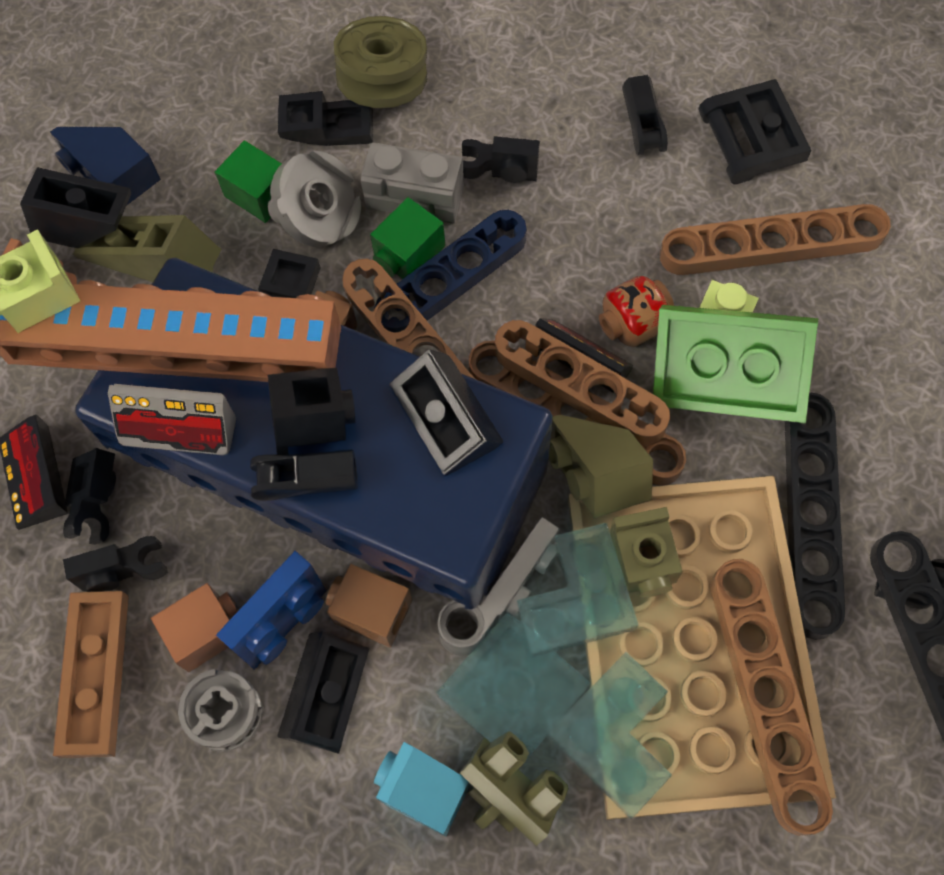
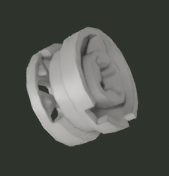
[178,669,263,752]

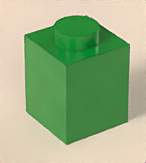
[215,140,282,223]
[370,197,446,279]

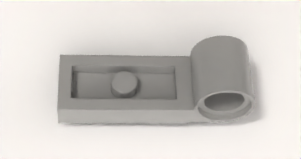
[438,517,561,656]

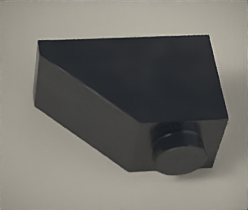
[20,167,131,249]

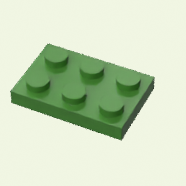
[653,305,819,423]

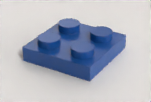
[216,551,327,670]

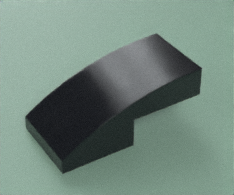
[278,91,373,146]

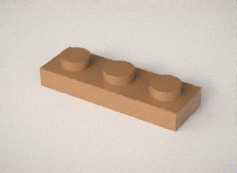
[53,591,129,758]

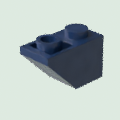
[50,127,161,206]

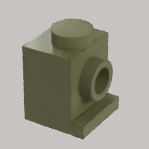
[609,507,683,597]

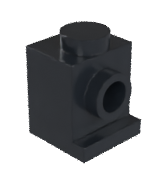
[267,367,355,455]

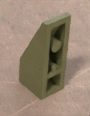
[73,215,222,282]

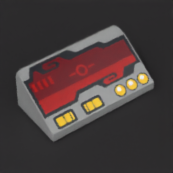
[108,384,236,455]

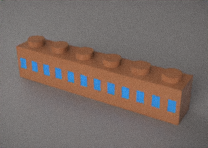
[0,280,341,382]

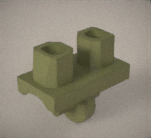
[460,731,569,846]

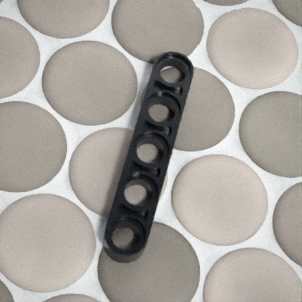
[785,392,845,640]
[870,531,944,742]

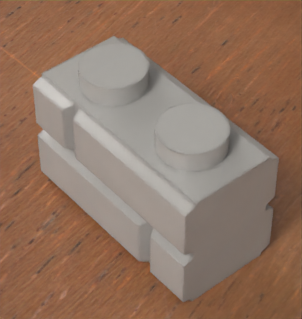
[361,142,464,223]

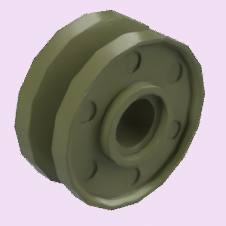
[333,16,427,108]

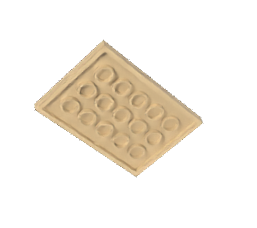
[568,476,836,820]

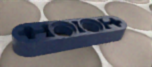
[374,210,527,333]

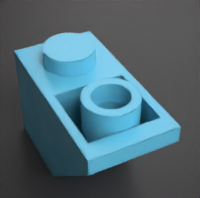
[374,742,471,837]

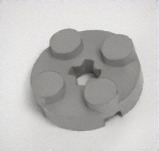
[268,151,361,248]

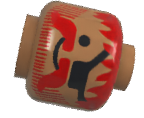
[599,276,674,347]

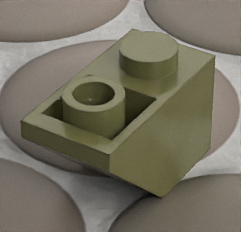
[549,415,653,518]

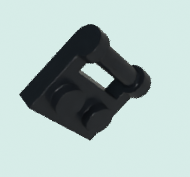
[698,79,811,185]

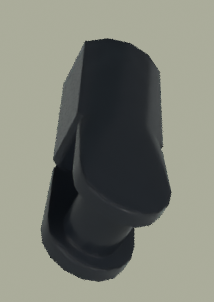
[622,75,668,155]
[250,449,358,501]

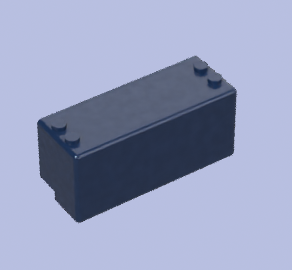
[75,258,553,609]

